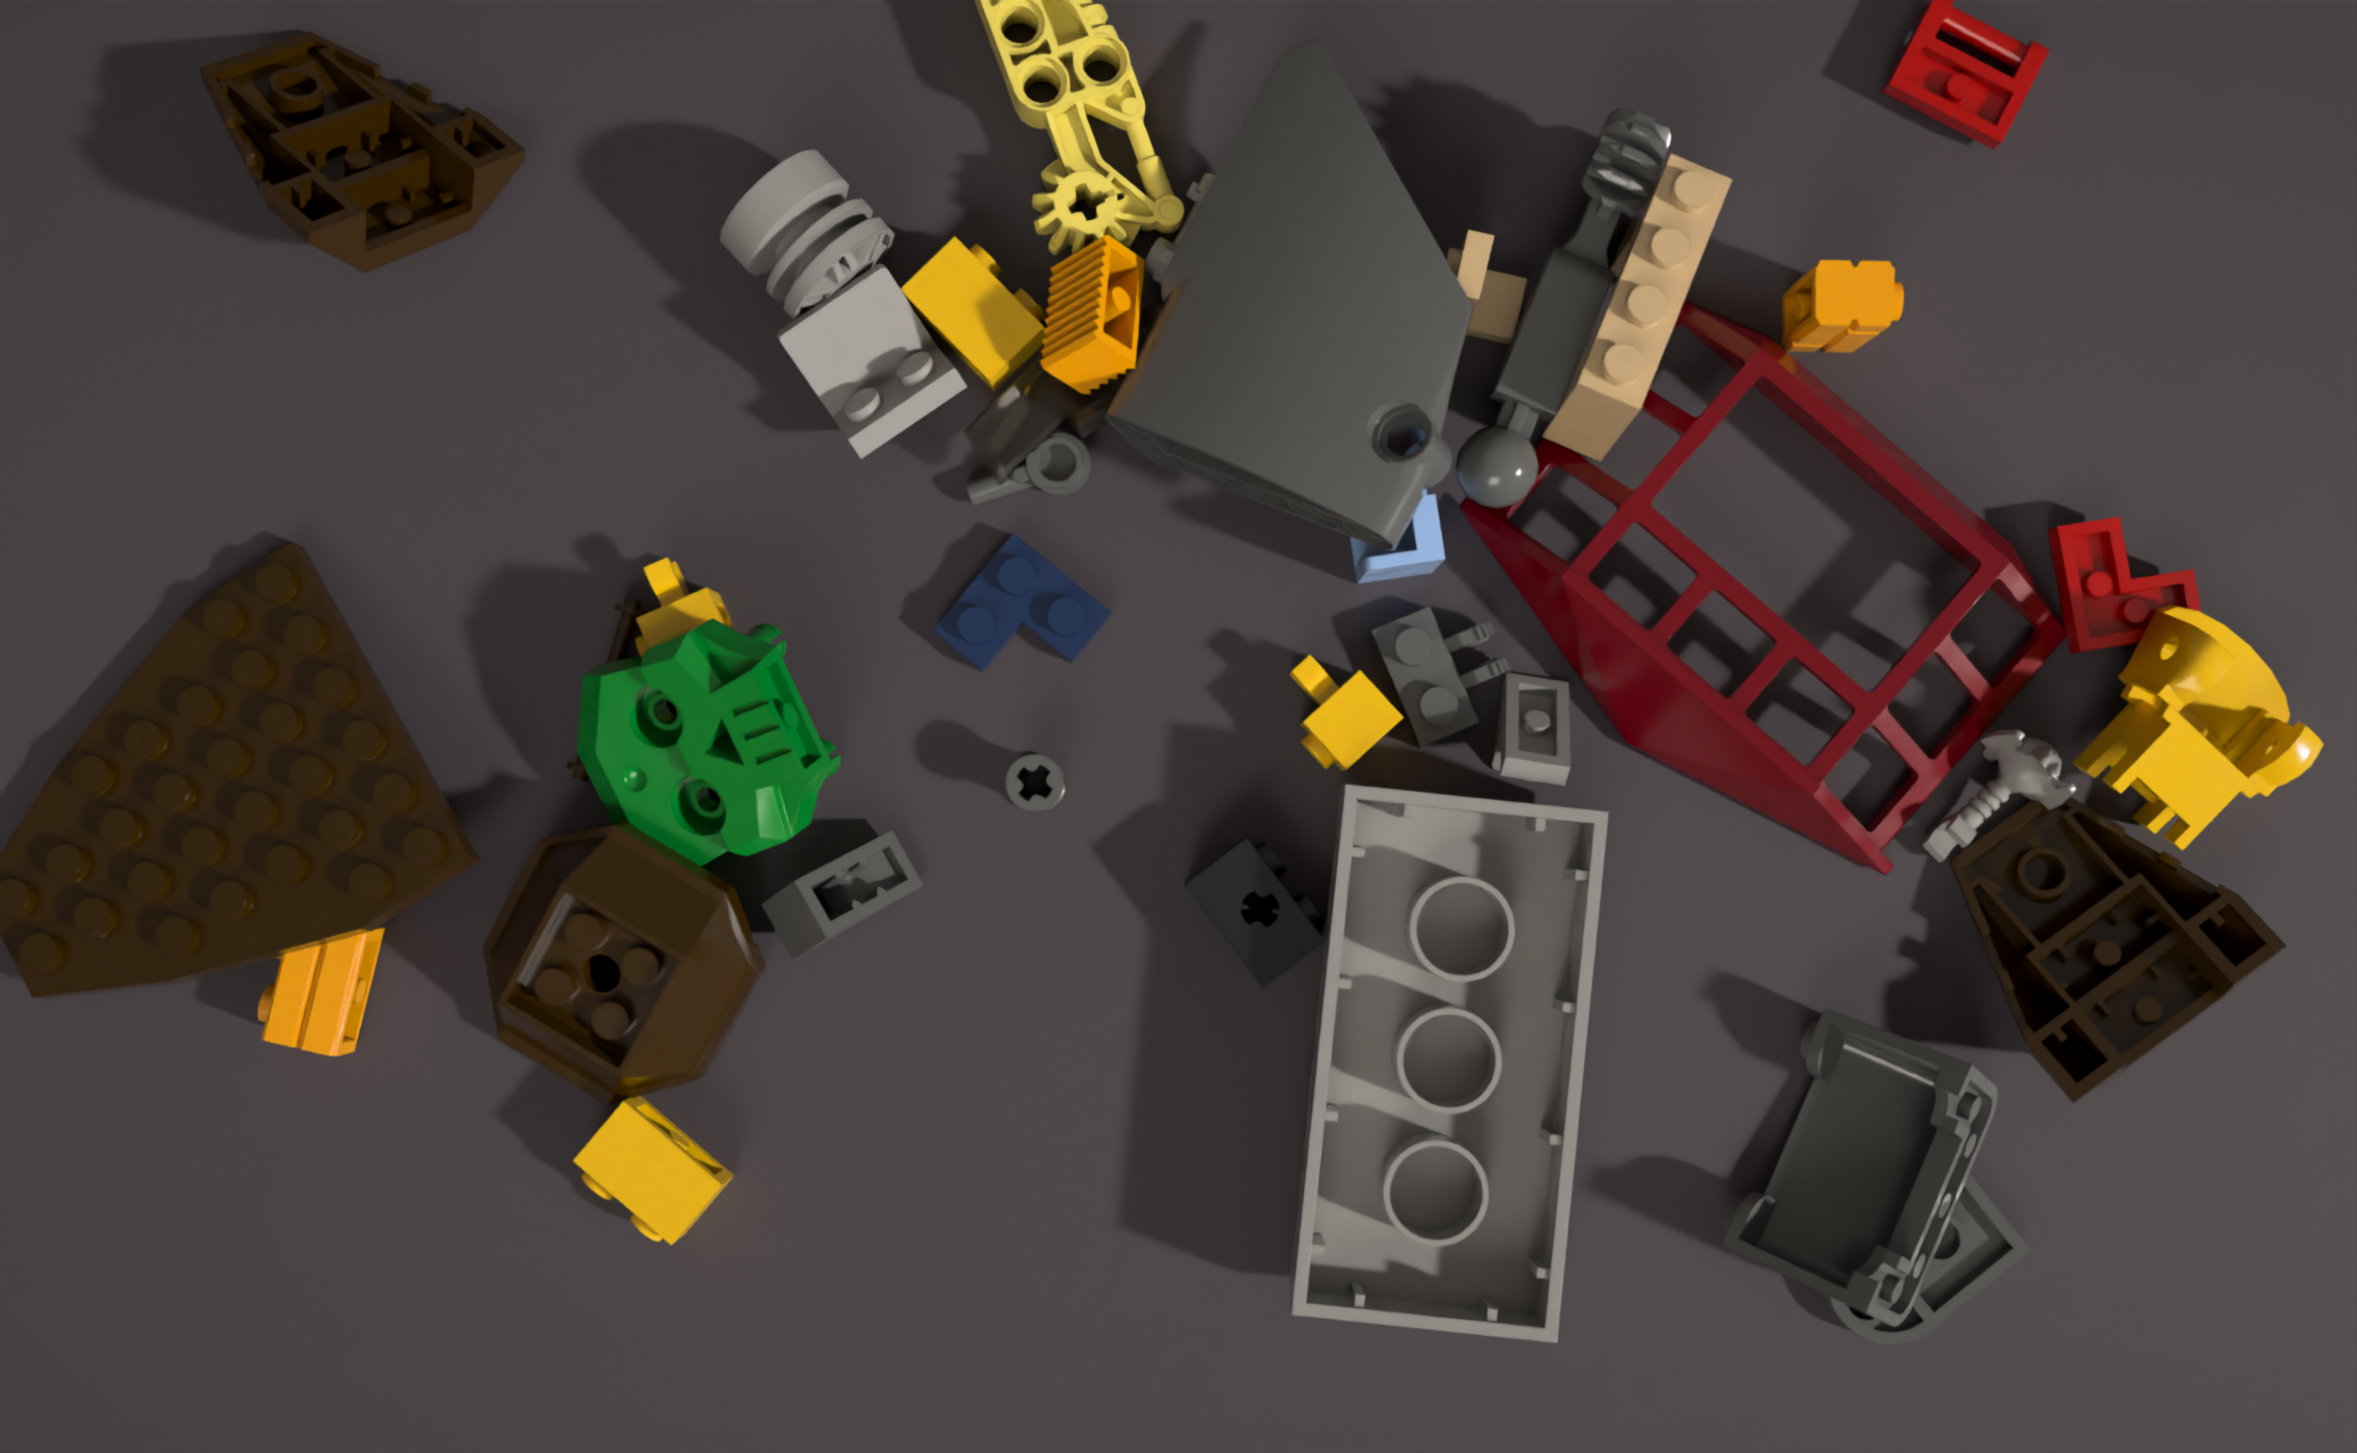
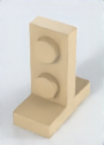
[1446,230,1527,345]

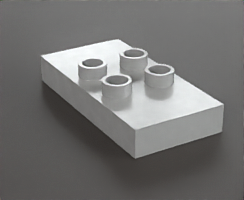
[1288,784,1609,1343]

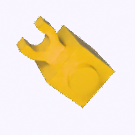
[635,557,735,656]
[1289,655,1404,771]

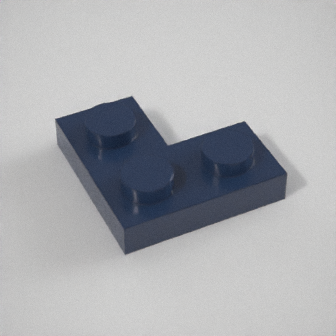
[933,533,1112,672]

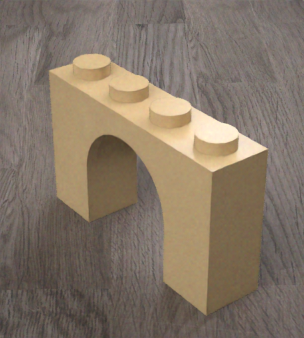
[1542,153,1732,462]

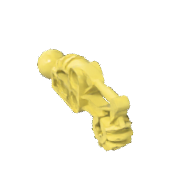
[974,0,1184,255]

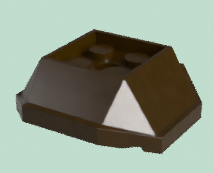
[482,820,767,1105]

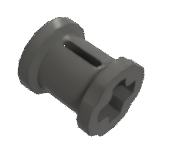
[1005,754,1066,812]

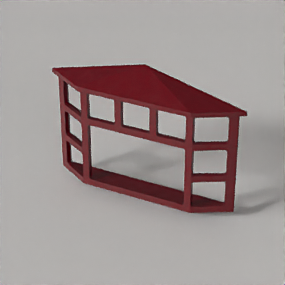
[1459,299,2067,876]

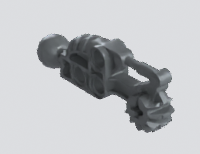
[1456,108,1671,508]

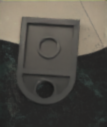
[1823,1173,2031,1345]

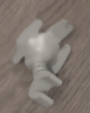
[1922,730,2076,863]

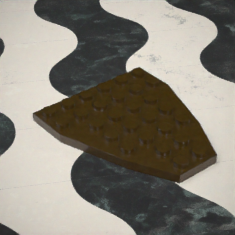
[0,541,480,999]

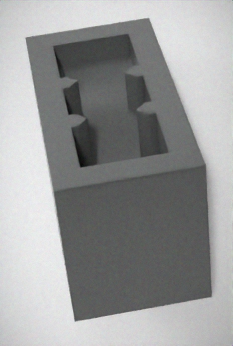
[761,830,924,960]

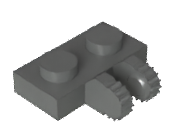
[1369,606,1511,748]

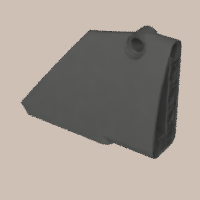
[1104,37,1473,551]

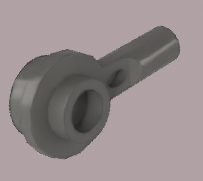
[966,432,1092,506]

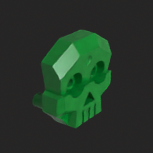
[577,618,841,866]

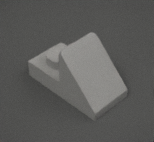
[1492,672,1571,786]

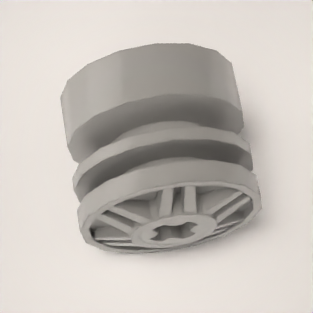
[720,149,895,320]

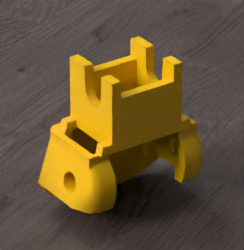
[2072,605,2324,851]

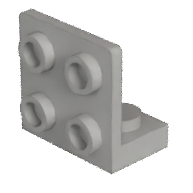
[777,264,967,459]

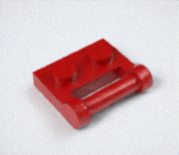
[1882,0,2049,150]

